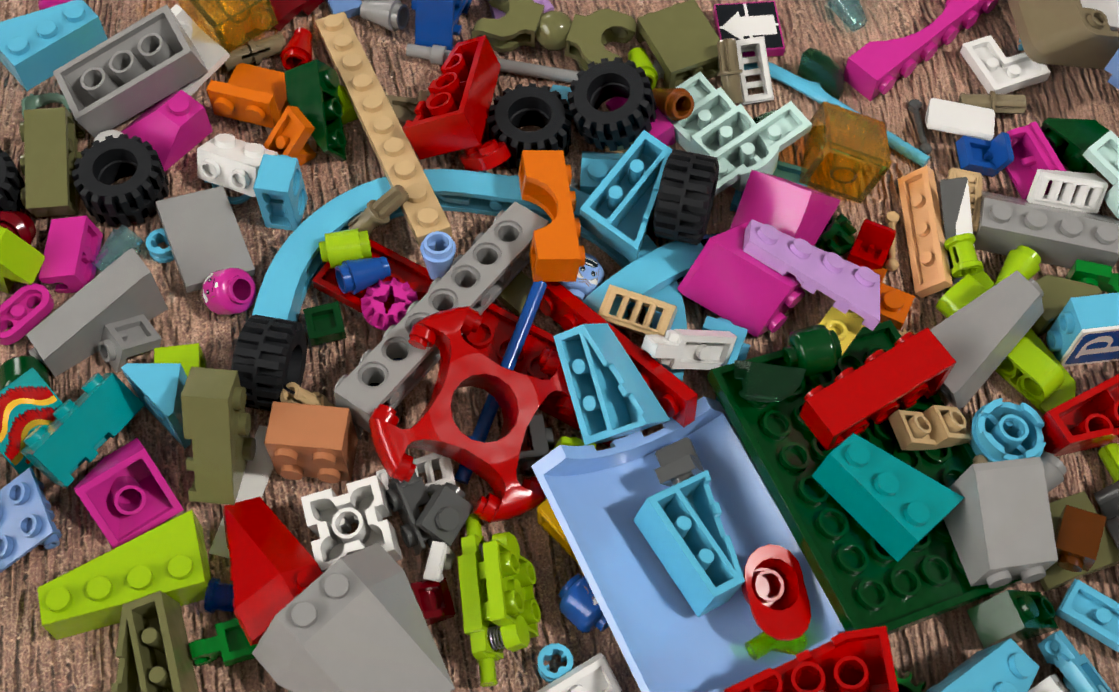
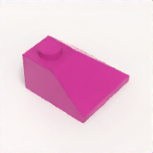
[121,90,213,171]
[73,438,184,549]

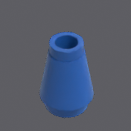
[335,256,391,295]

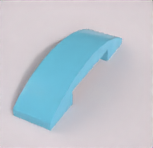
[582,241,704,326]

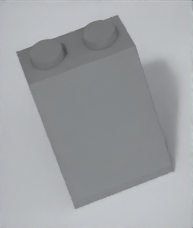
[944,457,1058,588]

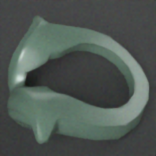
[21,93,71,119]

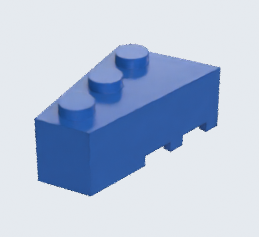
[411,0,472,50]

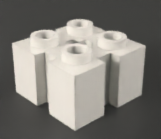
[301,475,403,573]

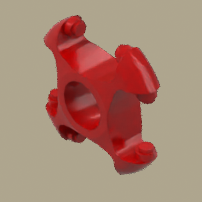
[369,306,576,523]

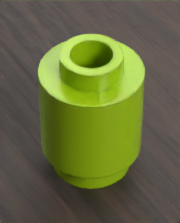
[319,228,372,268]

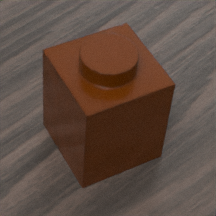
[1054,505,1107,572]

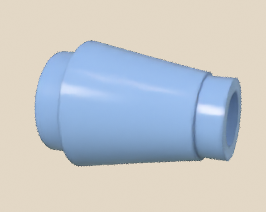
[420,231,456,280]

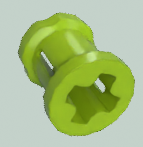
[944,233,984,278]

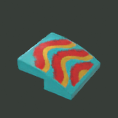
[0,367,63,475]

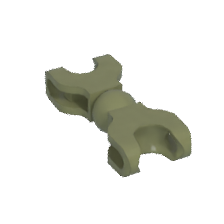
[471,0,637,71]

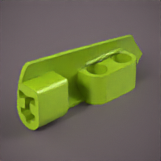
[935,270,1076,414]

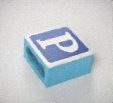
[1046,292,1119,367]

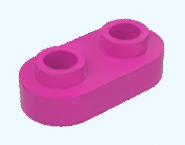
[0,283,54,345]

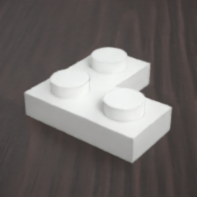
[960,35,1051,94]

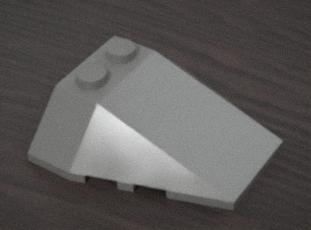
[252,542,455,692]

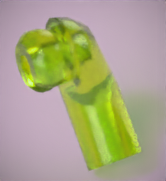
[745,632,808,660]

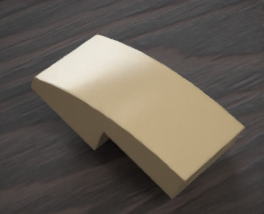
[888,405,972,451]

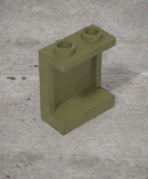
[635,0,720,88]

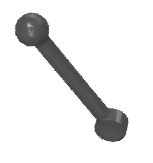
[908,99,932,155]

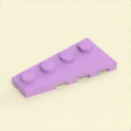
[743,219,880,331]

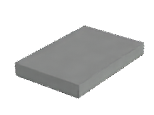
[155,186,255,293]

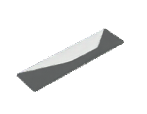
[940,177,975,284]

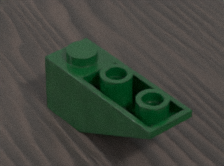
[284,59,347,161]

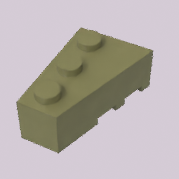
[181,367,256,505]

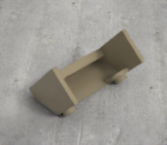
[1008,0,1119,69]

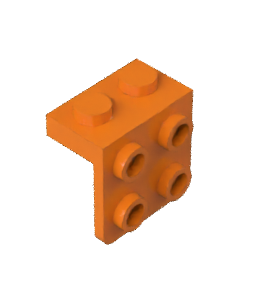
[206,63,288,129]

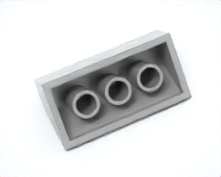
[53,4,208,138]
[973,191,1119,269]

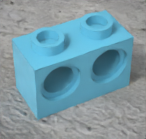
[253,154,308,231]

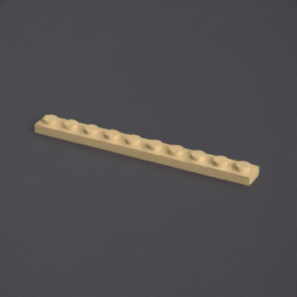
[315,11,452,247]

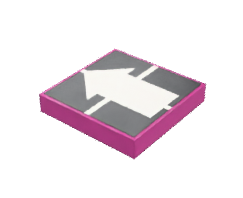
[713,1,785,58]

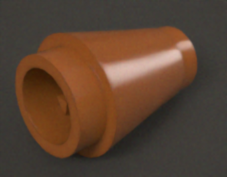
[652,88,694,121]

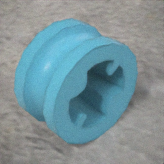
[146,228,174,263]
[537,643,573,683]

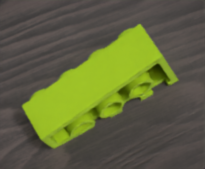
[37,510,215,640]

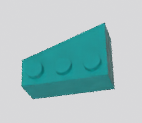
[20,373,144,488]
[812,433,964,562]

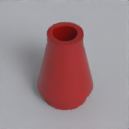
[281,28,313,70]

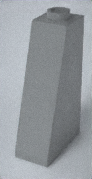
[26,248,168,377]
[930,270,1044,410]

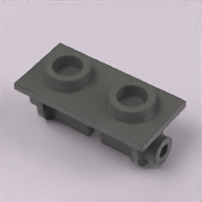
[386,471,439,556]

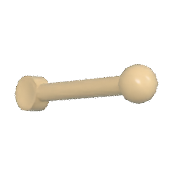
[885,211,900,271]

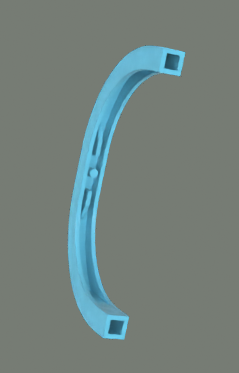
[252,169,687,382]

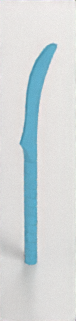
[743,57,930,167]

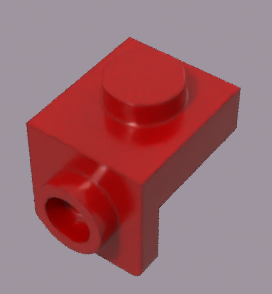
[847,219,897,270]

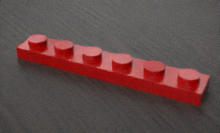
[539,282,698,427]

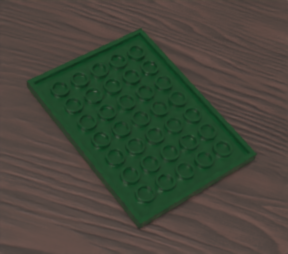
[707,320,1048,635]

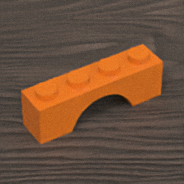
[518,150,585,282]

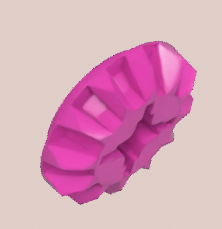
[361,277,418,331]

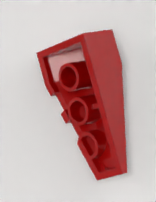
[223,496,323,646]
[724,626,899,692]

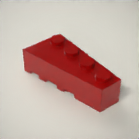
[402,35,501,160]
[799,327,956,451]
[1041,374,1119,457]

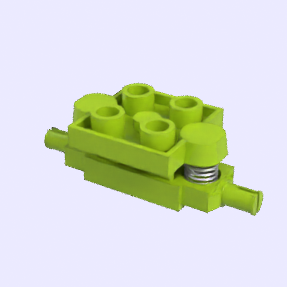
[457,514,541,687]

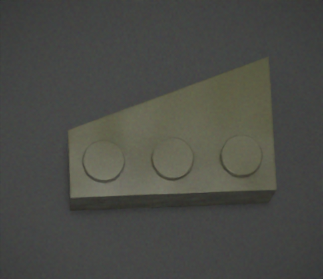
[19,107,85,218]
[111,591,199,692]

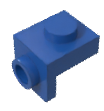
[955,132,1014,177]

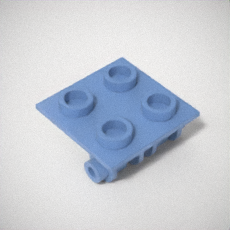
[0,468,62,573]

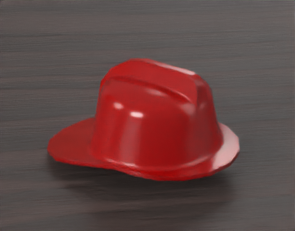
[741,544,811,641]

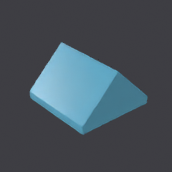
[121,363,192,449]

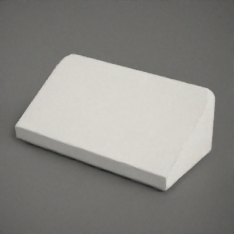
[924,98,995,141]

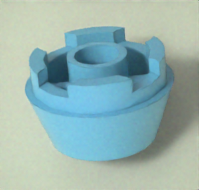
[970,398,1046,462]

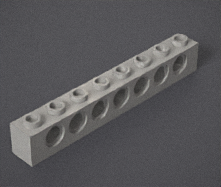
[334,201,549,433]

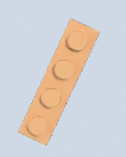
[897,165,953,298]

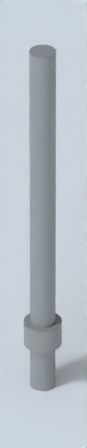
[406,43,579,83]

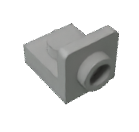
[99,314,162,373]

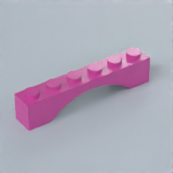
[842,0,999,101]

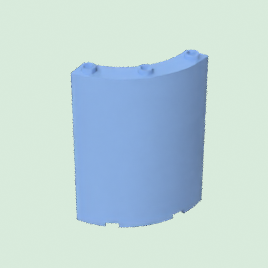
[531,396,845,692]

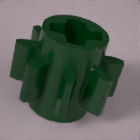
[816,213,857,256]

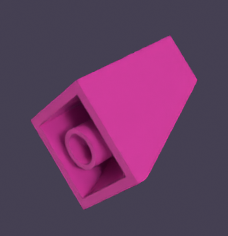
[730,170,840,246]
[677,221,805,337]

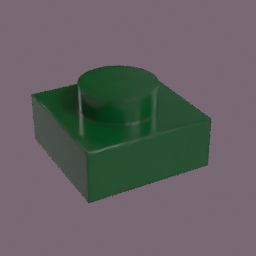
[303,301,347,346]

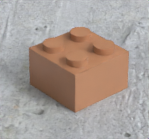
[264,401,358,483]

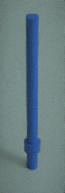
[454,281,547,485]

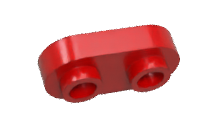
[459,139,511,171]

